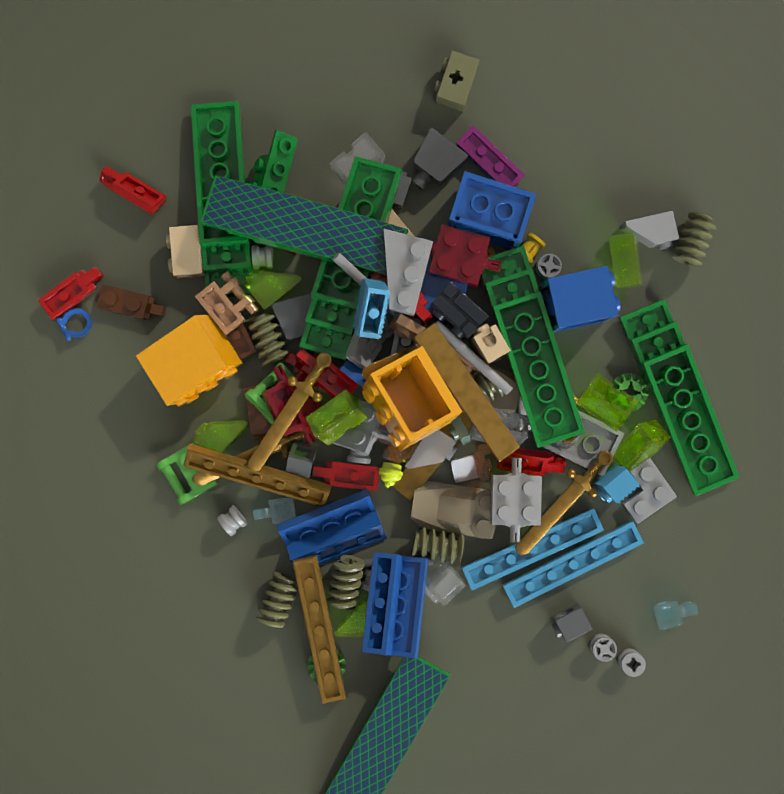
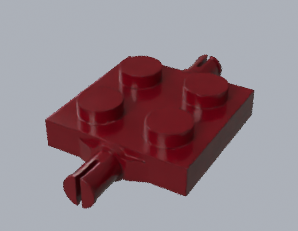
[429,224,502,287]
[261,364,326,444]

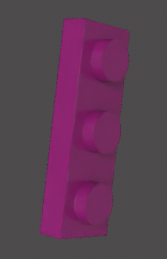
[456,126,525,187]

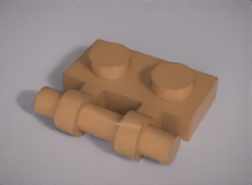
[195,271,259,335]

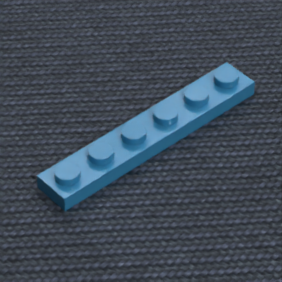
[461,508,604,590]
[503,521,644,608]

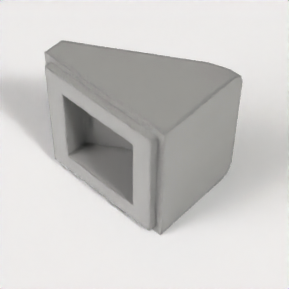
[450,454,479,483]

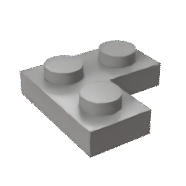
[622,457,677,524]

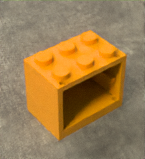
[136,315,243,407]
[362,346,462,451]

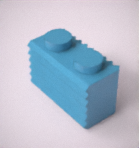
[353,278,391,339]
[593,465,639,503]

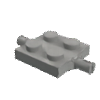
[322,397,390,455]
[490,458,542,542]

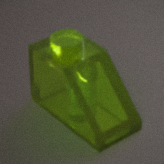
[243,269,302,310]
[613,419,671,472]
[193,420,250,453]
[334,595,369,637]

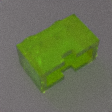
[609,232,643,289]
[577,374,638,431]
[306,390,368,445]

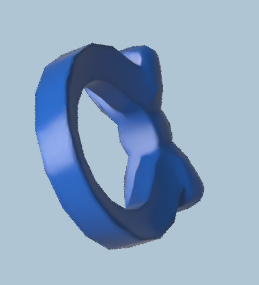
[56,308,92,341]

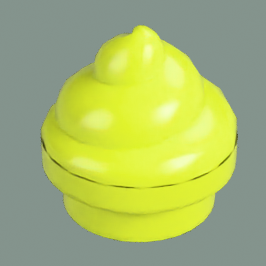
[379,462,403,488]

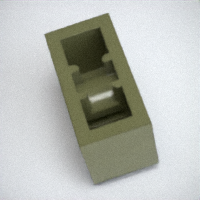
[433,50,480,112]

